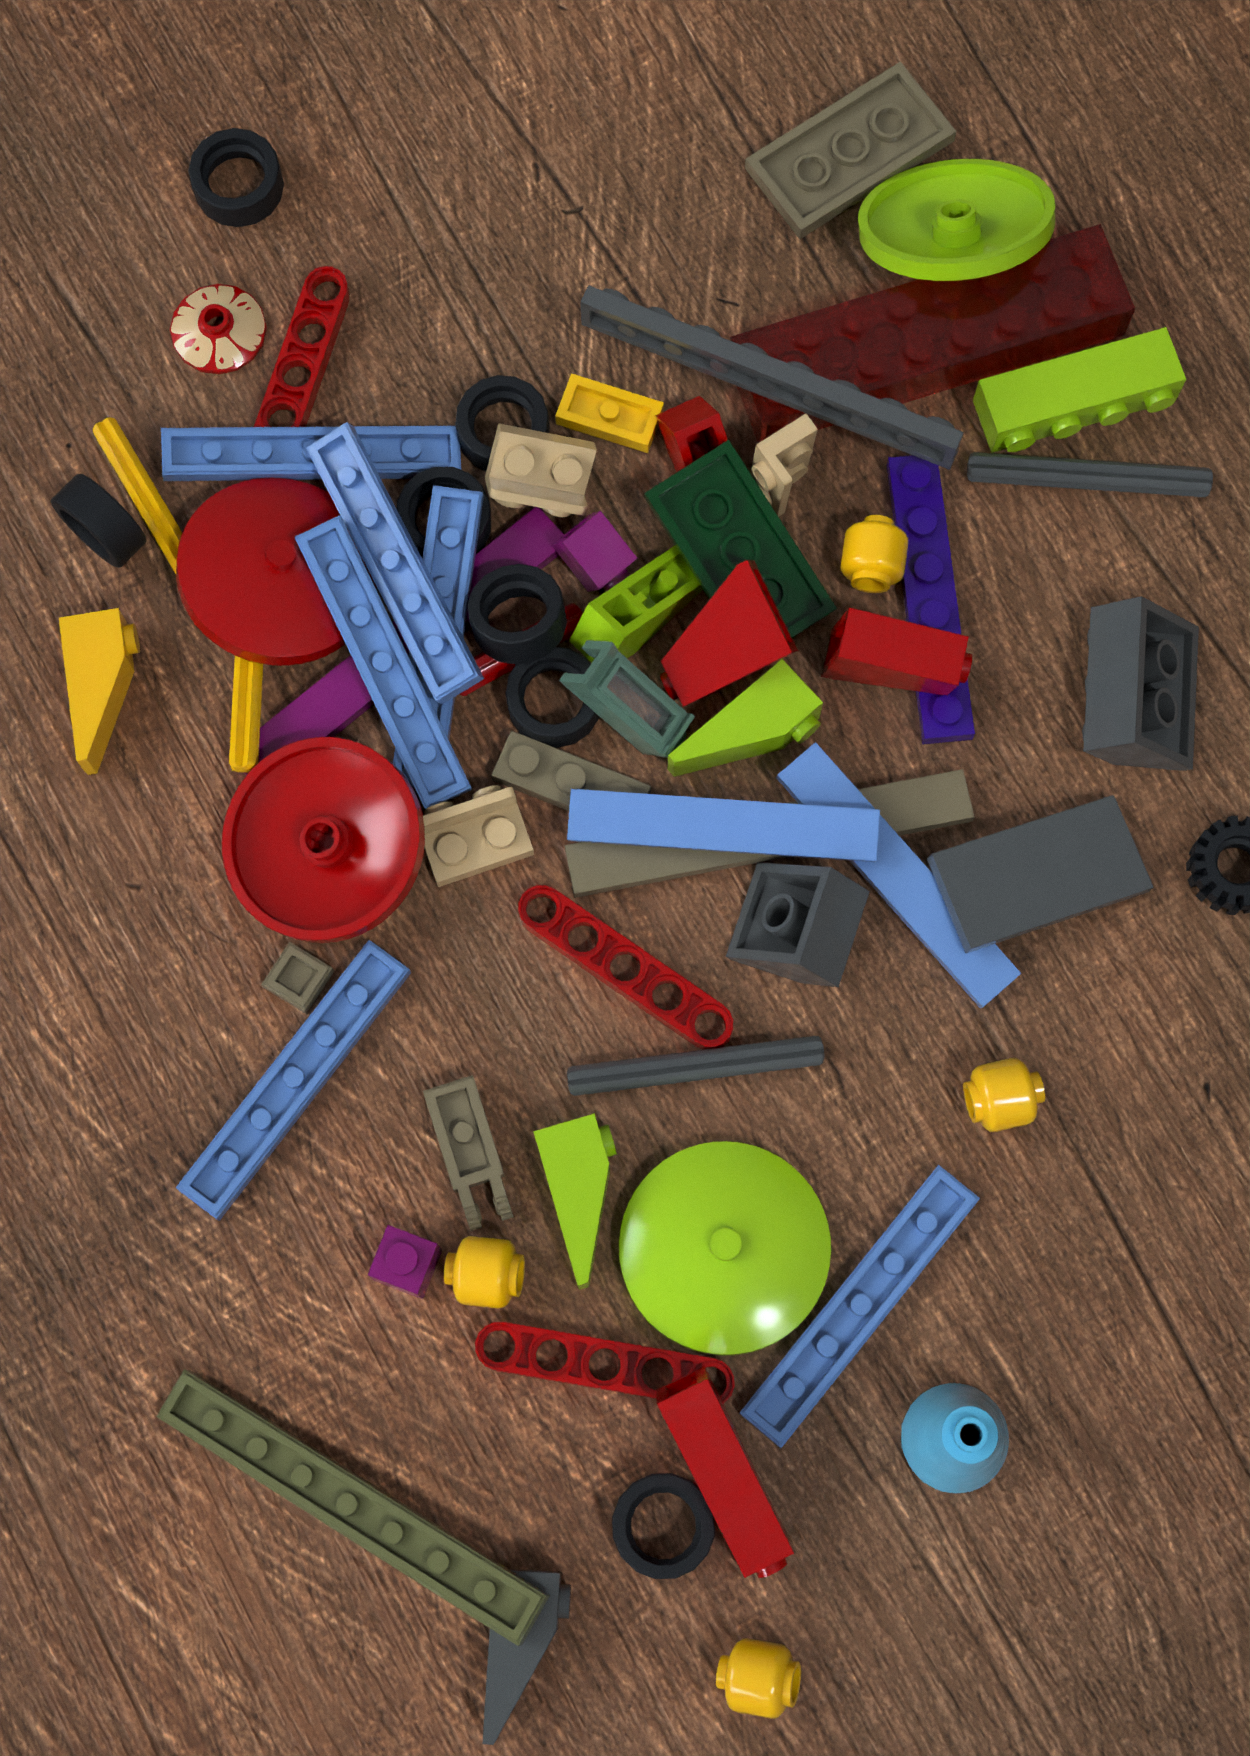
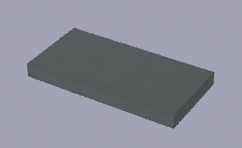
[927,795,1154,953]

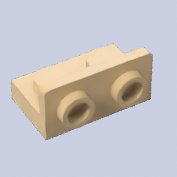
[751,413,818,517]
[485,423,597,517]
[423,785,534,887]

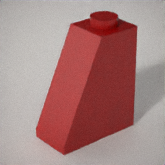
[660,560,798,707]
[821,607,972,695]

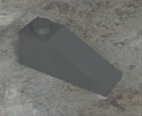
[482,1569,571,1745]

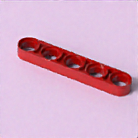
[254,266,350,427]
[518,885,733,1050]
[475,1322,735,1404]

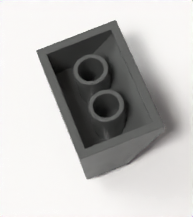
[1082,596,1199,771]

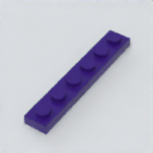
[886,455,975,745]

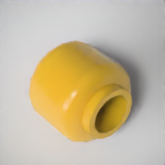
[840,515,909,593]
[963,1058,1045,1132]
[444,1236,525,1308]
[716,1638,801,1719]

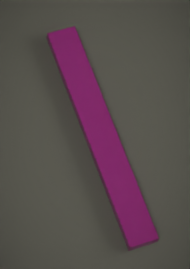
[244,507,564,775]

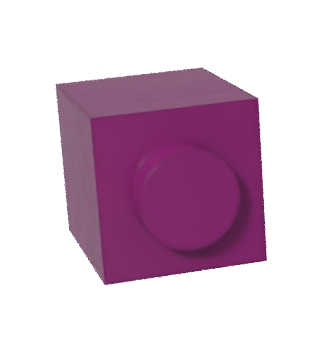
[552,510,637,592]
[368,1225,442,1300]

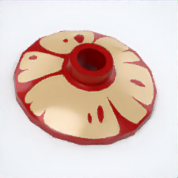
[170,284,267,374]

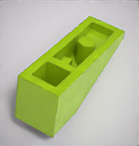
[569,546,703,663]
[667,659,823,777]
[533,1113,617,1290]

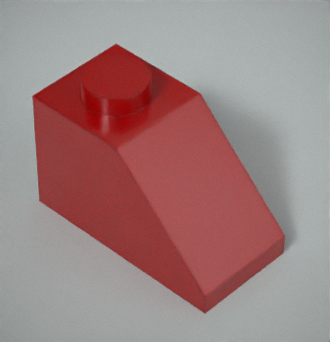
[655,396,728,472]

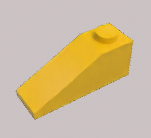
[59,608,140,775]

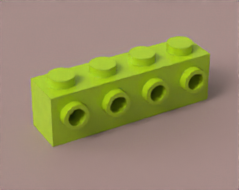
[973,327,1186,453]

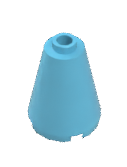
[901,1383,1009,1493]

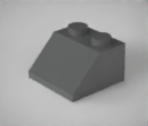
[726,862,870,988]

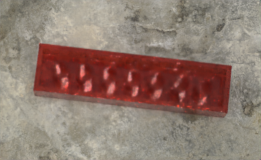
[730,224,1135,443]

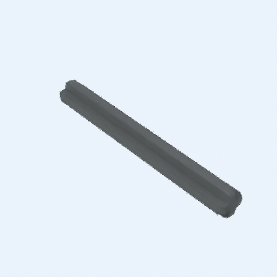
[967,452,1213,497]
[567,1036,825,1096]

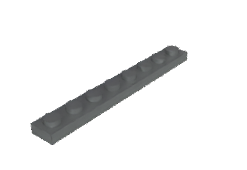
[580,285,964,470]

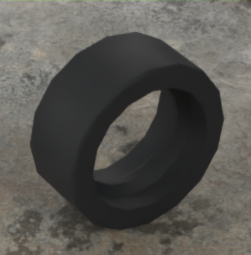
[188,128,284,227]
[455,375,550,472]
[397,467,491,558]
[51,474,147,568]
[467,564,567,665]
[505,647,599,748]
[612,1473,715,1579]

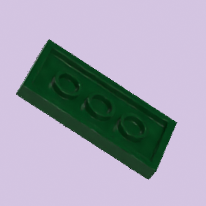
[644,440,837,638]

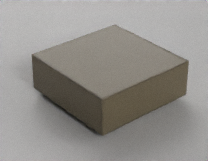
[261,942,335,1014]

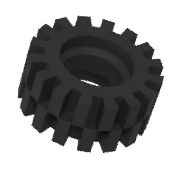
[1186,816,1250,915]

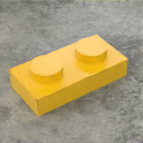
[555,373,664,453]

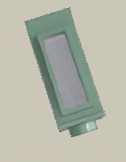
[559,640,695,757]

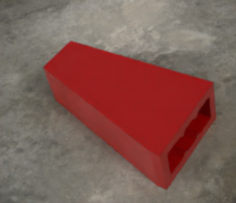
[656,1366,794,1578]

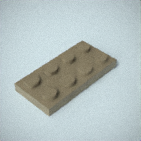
[745,61,957,239]

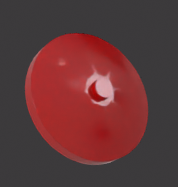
[176,478,377,666]
[222,737,425,943]

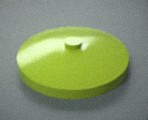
[858,159,1055,281]
[619,1141,831,1356]

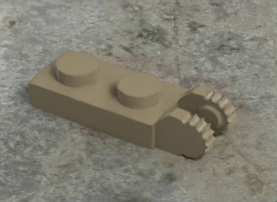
[423,1075,514,1231]

